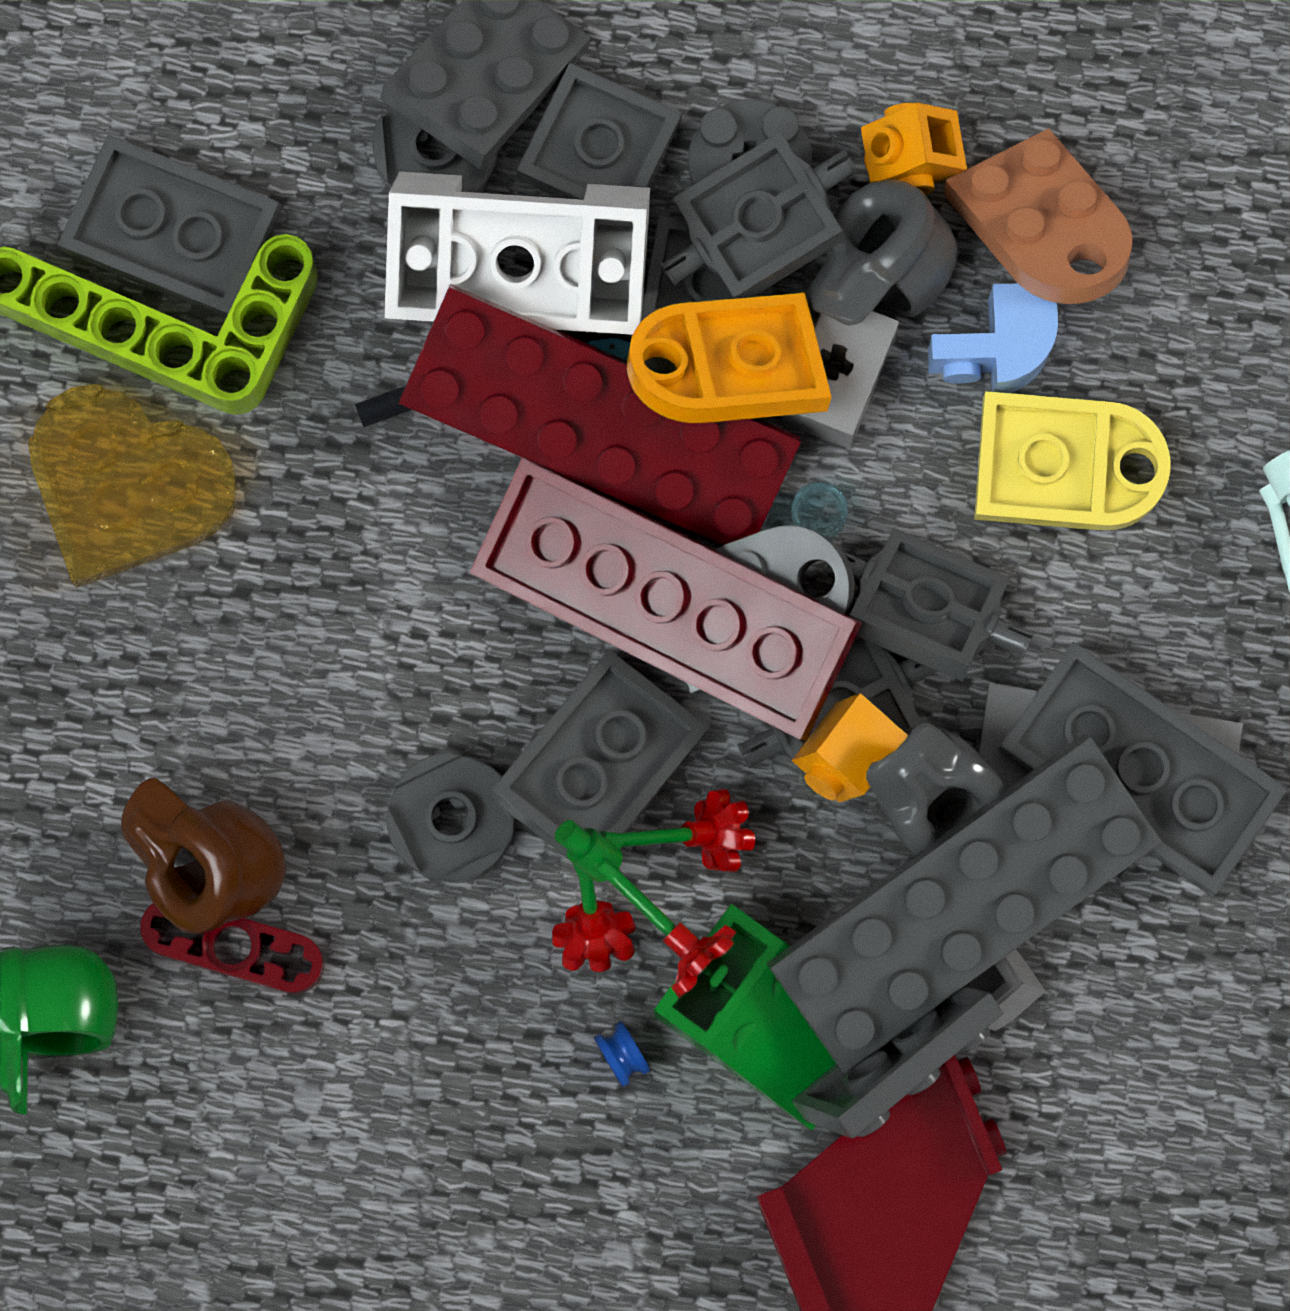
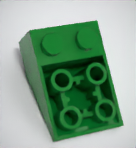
[654,904,836,1131]

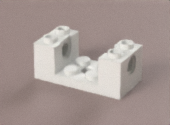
[385,172,650,335]

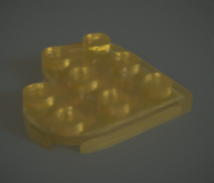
[28,384,238,588]

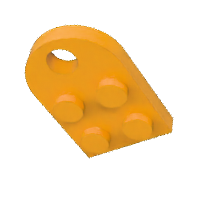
[627,293,832,423]

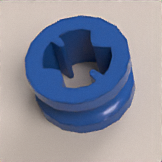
[593,1021,651,1087]

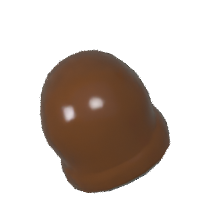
[121,778,286,934]

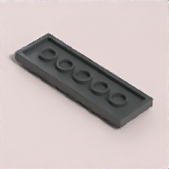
[766,734,1162,1073]

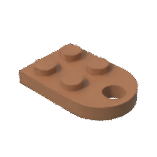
[944,128,1132,304]

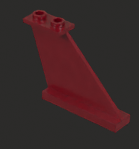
[756,1054,1007,1311]

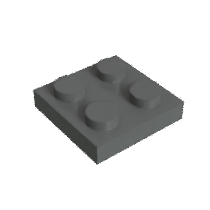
[516,63,682,200]

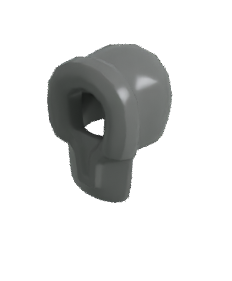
[806,179,958,326]
[866,723,1007,855]

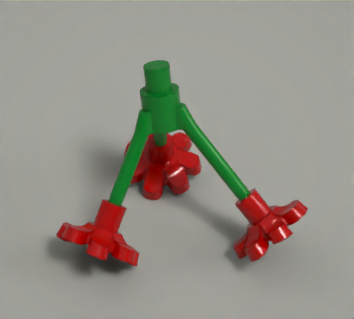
[551,788,755,998]

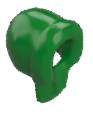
[0,944,119,1115]

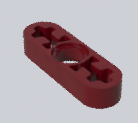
[140,903,325,994]

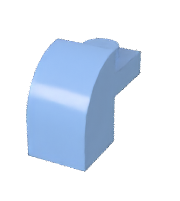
[928,283,1058,393]

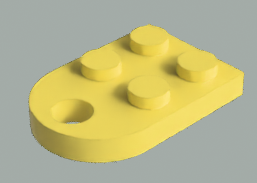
[974,391,1171,531]

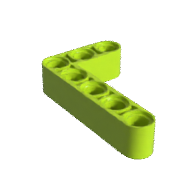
[0,234,318,415]

